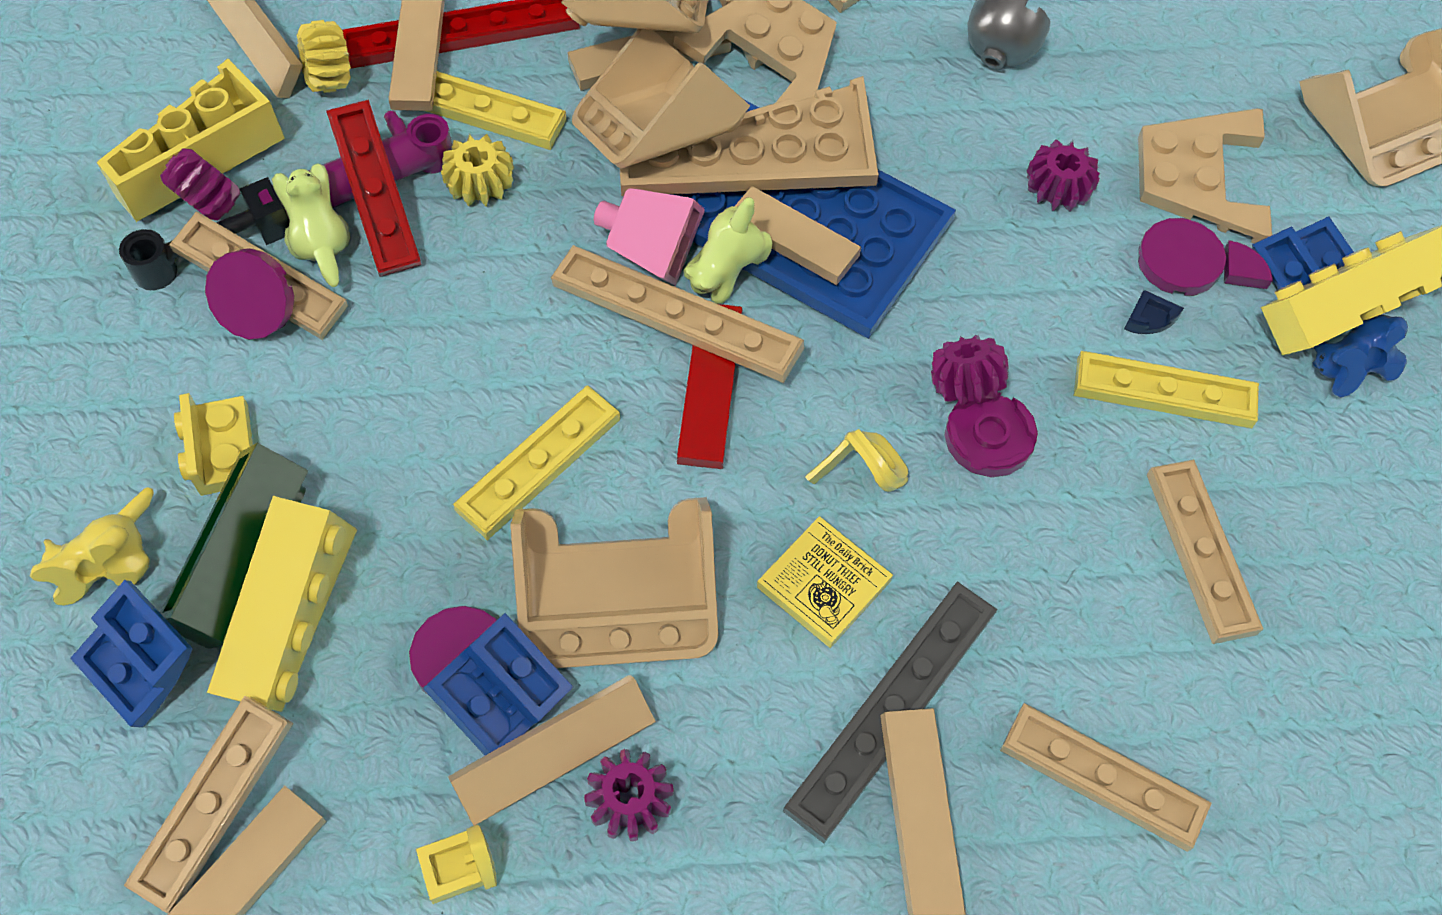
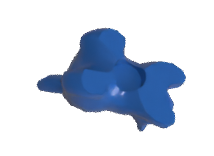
[1312,314,1408,397]

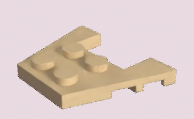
[673,0,837,103]
[1138,108,1272,244]

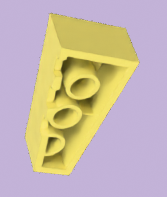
[96,59,285,222]
[1260,225,1442,356]
[207,496,357,712]

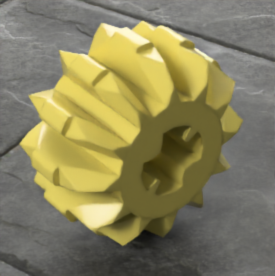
[297,20,351,93]
[441,133,514,207]

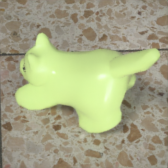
[272,163,350,287]
[683,197,772,304]

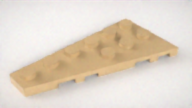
[620,76,878,196]

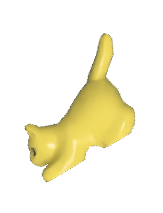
[30,487,154,606]

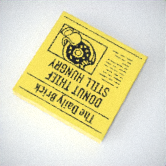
[757,516,893,648]

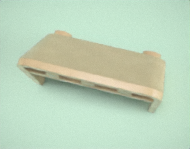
[562,0,708,33]
[1299,28,1442,187]
[572,29,750,168]
[510,497,718,668]

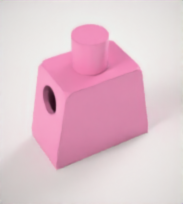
[594,188,705,286]

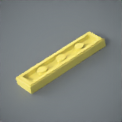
[427,71,567,150]
[1074,351,1259,428]
[453,385,620,541]

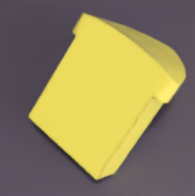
[416,824,497,904]

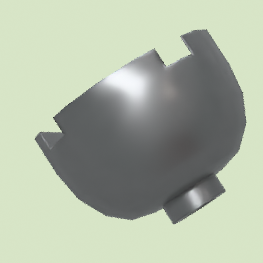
[967,0,1050,69]

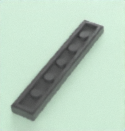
[783,581,997,843]

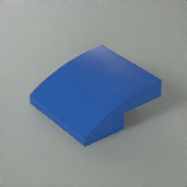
[1252,216,1354,290]
[70,580,193,728]
[423,613,573,755]

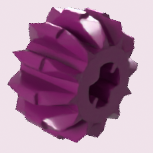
[1027,139,1100,212]
[160,148,241,220]
[931,335,1009,405]
[584,749,673,841]

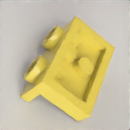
[174,393,253,496]

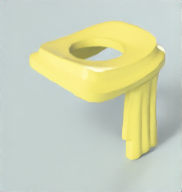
[805,429,908,492]

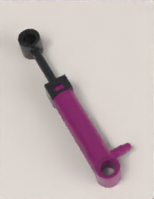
[119,111,453,291]

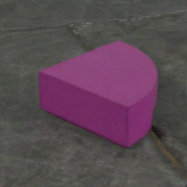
[1224,240,1273,289]

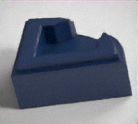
[1124,290,1184,334]

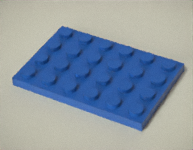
[670,100,956,339]

